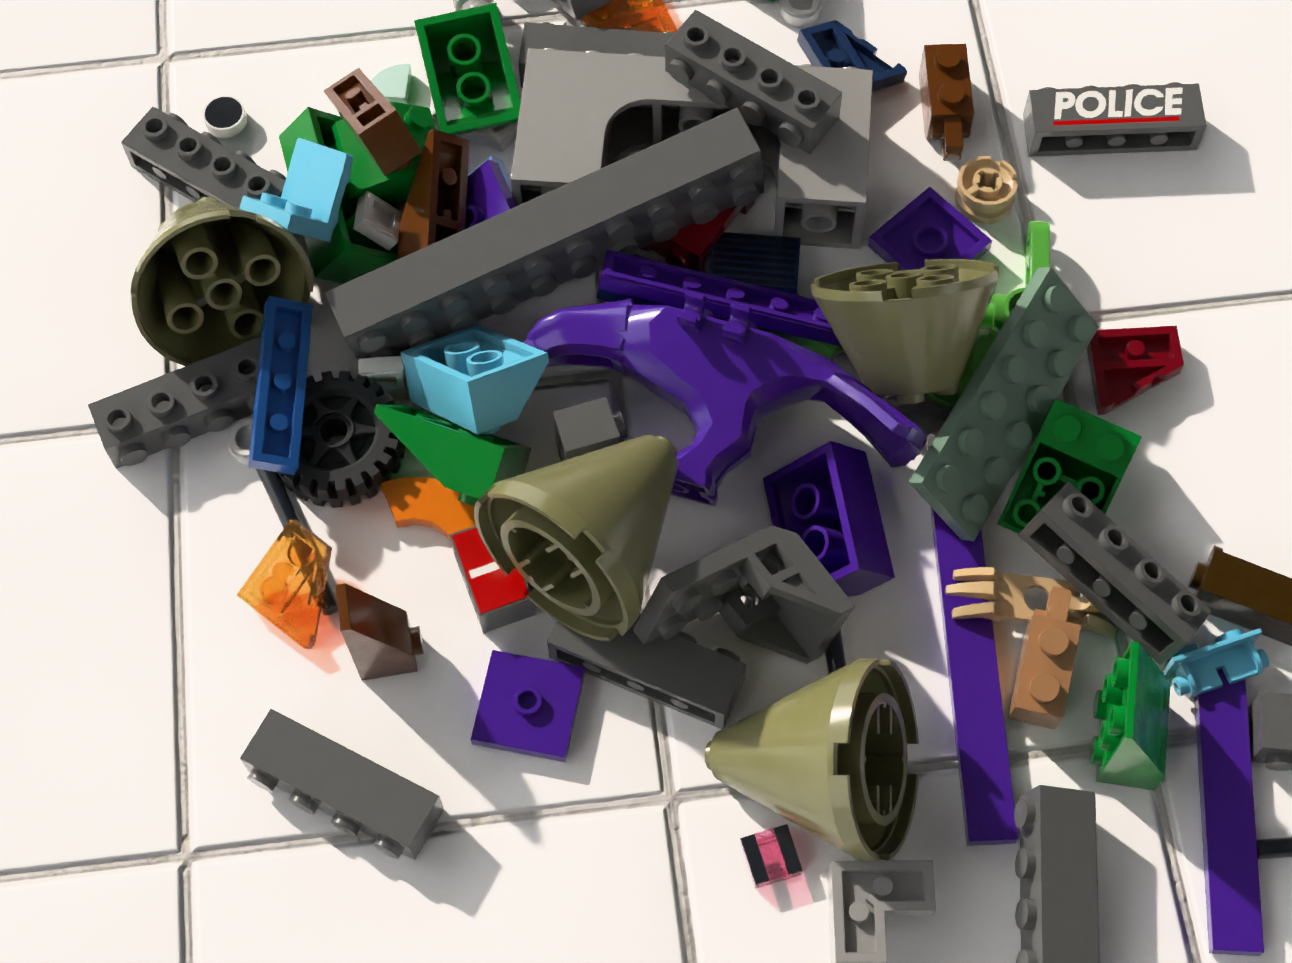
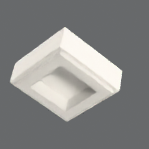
[353,191,402,251]
[358,356,408,392]

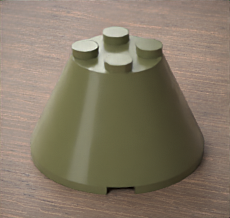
[130,197,314,366]
[811,259,1000,404]

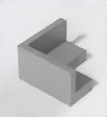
[827,860,936,963]

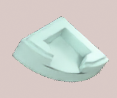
[370,63,412,104]

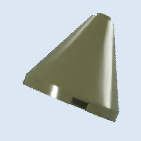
[474,435,679,641]
[705,658,919,861]

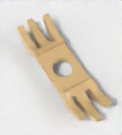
[945,567,1115,638]

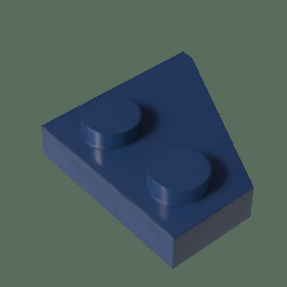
[797,20,907,92]

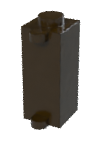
[1188,545,1292,646]

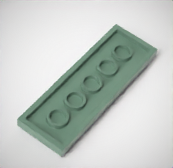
[908,267,1099,541]

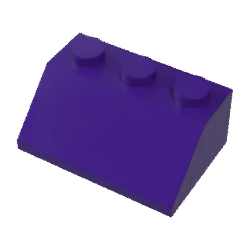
[763,441,895,597]

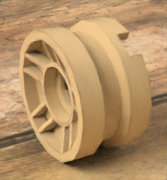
[955,156,1018,224]

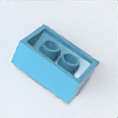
[401,325,549,435]

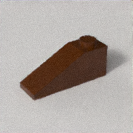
[323,67,422,176]
[397,129,469,260]
[335,583,424,681]

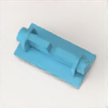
[1162,628,1269,698]

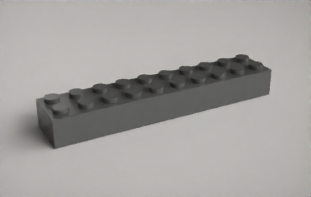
[324,108,764,361]

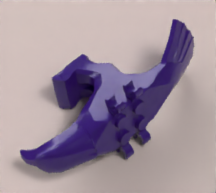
[523,289,927,506]

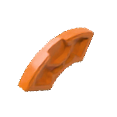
[381,477,476,543]

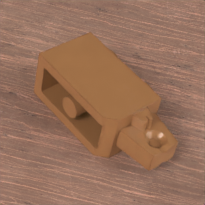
[1007,586,1081,730]

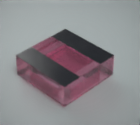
[740,824,803,889]

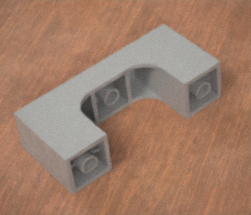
[511,48,873,249]

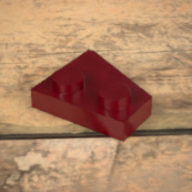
[1086,325,1184,415]

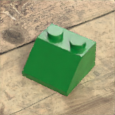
[332,102,436,204]

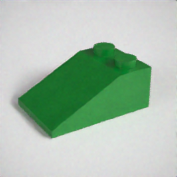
[414,3,521,136]
[374,404,532,506]

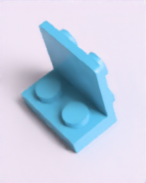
[239,138,353,242]

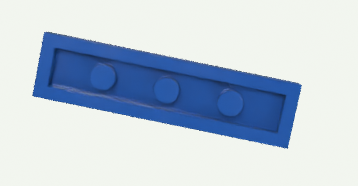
[248,296,313,475]

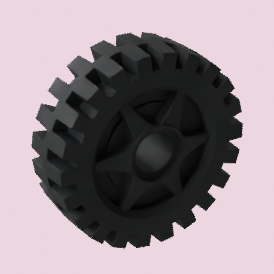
[277,370,405,508]

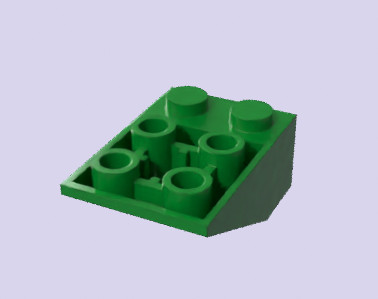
[997,398,1142,534]
[1089,641,1171,791]

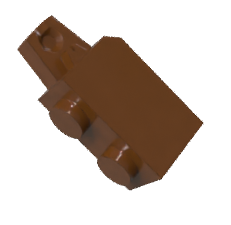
[919,43,974,161]

